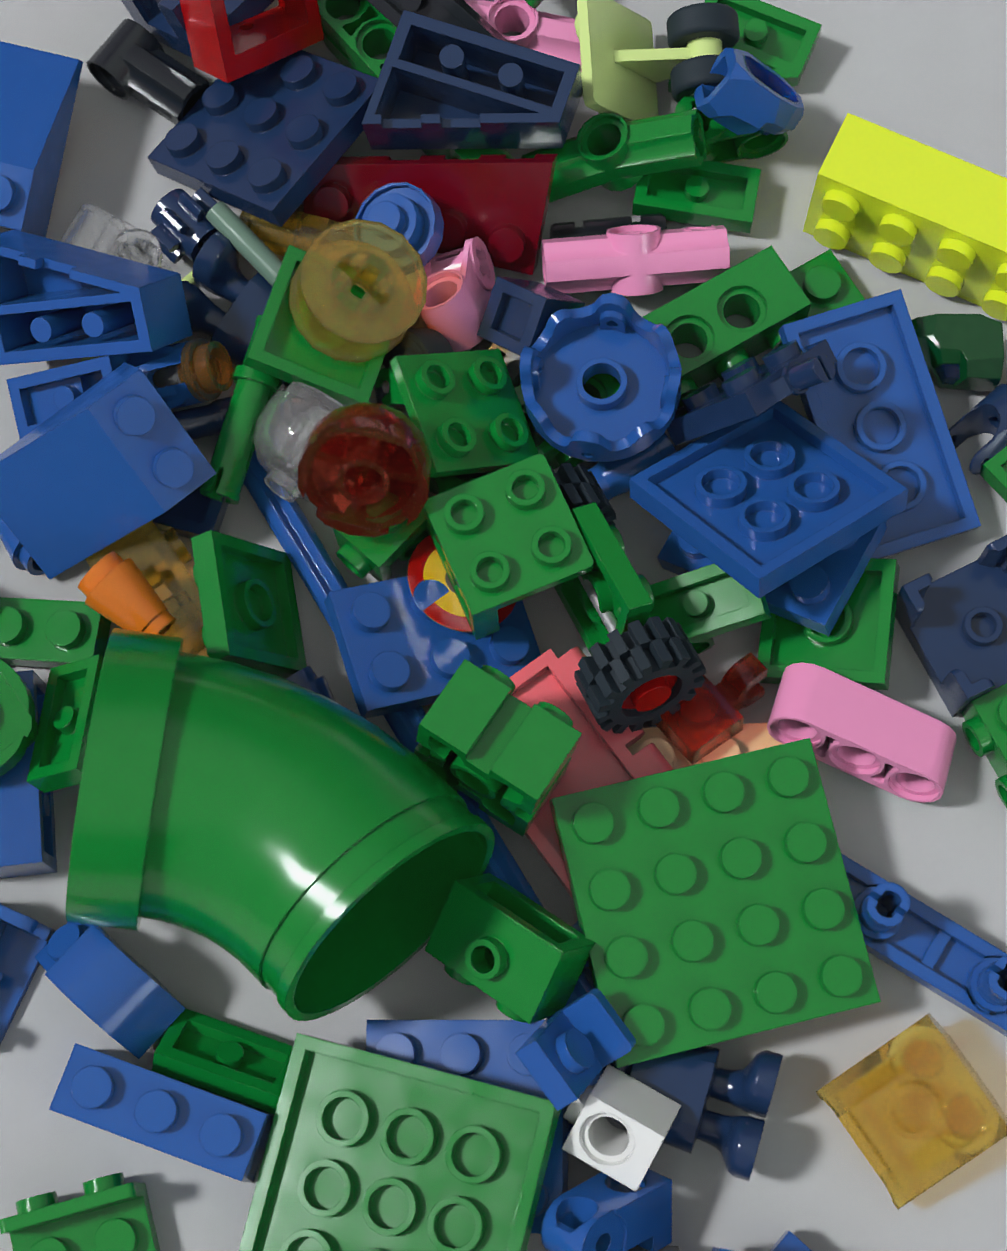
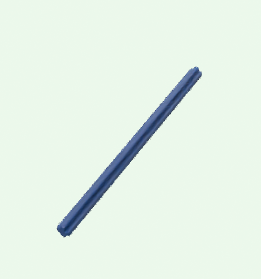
[244,439,593,1006]

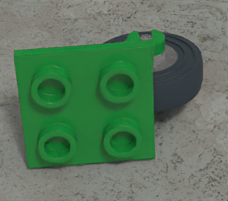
[375,328,539,478]

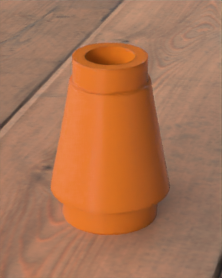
[78,551,176,635]

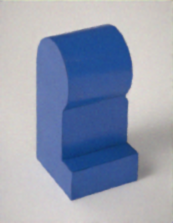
[540,1169,672,1251]

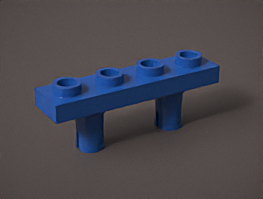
[841,853,1007,1037]

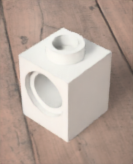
[562,1064,681,1192]

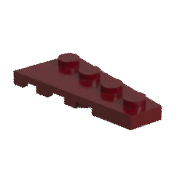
[302,154,557,276]

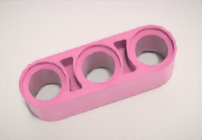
[767,662,957,803]

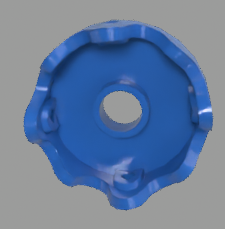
[520,293,682,462]

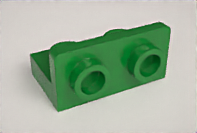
[0,1172,160,1251]

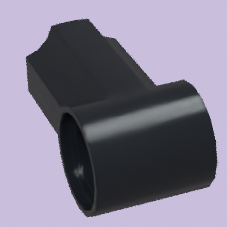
[86,18,209,125]

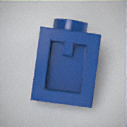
[515,989,636,1111]

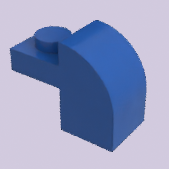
[34,922,186,1059]

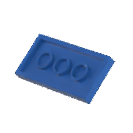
[778,289,981,559]

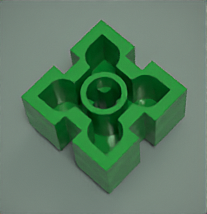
[414,659,582,837]

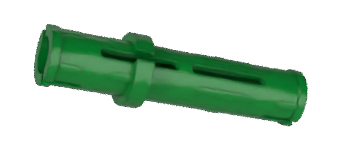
[199,315,283,505]

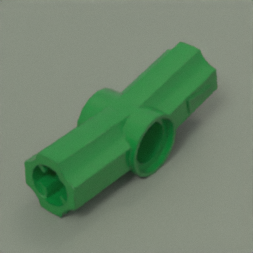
[521,109,707,203]

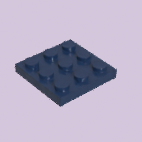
[147,50,378,227]

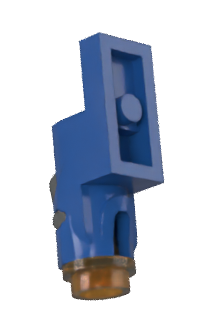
[6,338,233,439]

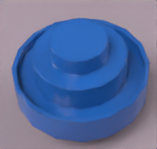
[353,182,444,276]

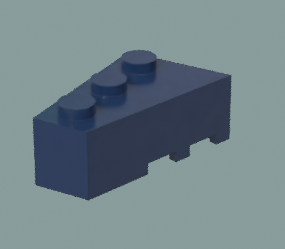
[362,10,583,150]

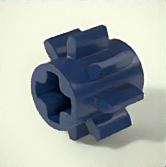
[150,187,219,264]

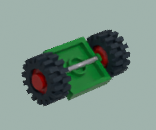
[550,463,706,733]

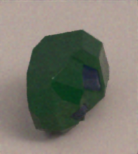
[912,314,1004,392]

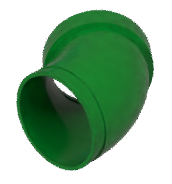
[66,628,495,1021]

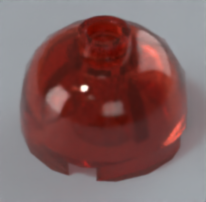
[298,402,432,537]

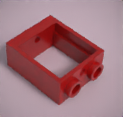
[179,0,324,83]

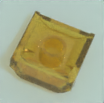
[816,1012,1007,1209]

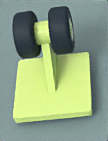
[575,0,740,122]

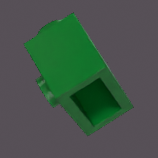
[424,873,596,1024]

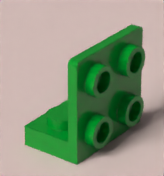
[422,454,594,640]

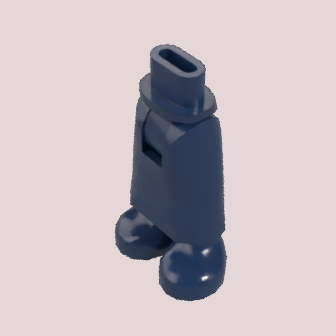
[182,232,353,412]
[590,1046,783,1181]

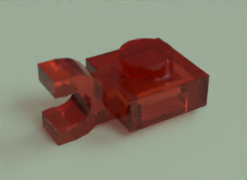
[655,652,768,765]

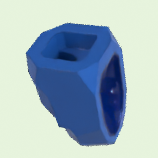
[694,48,804,136]

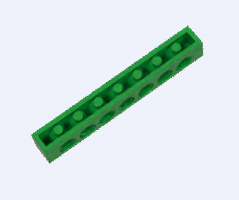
[342,245,812,561]

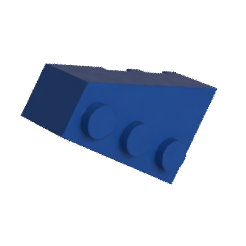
[0,229,193,365]

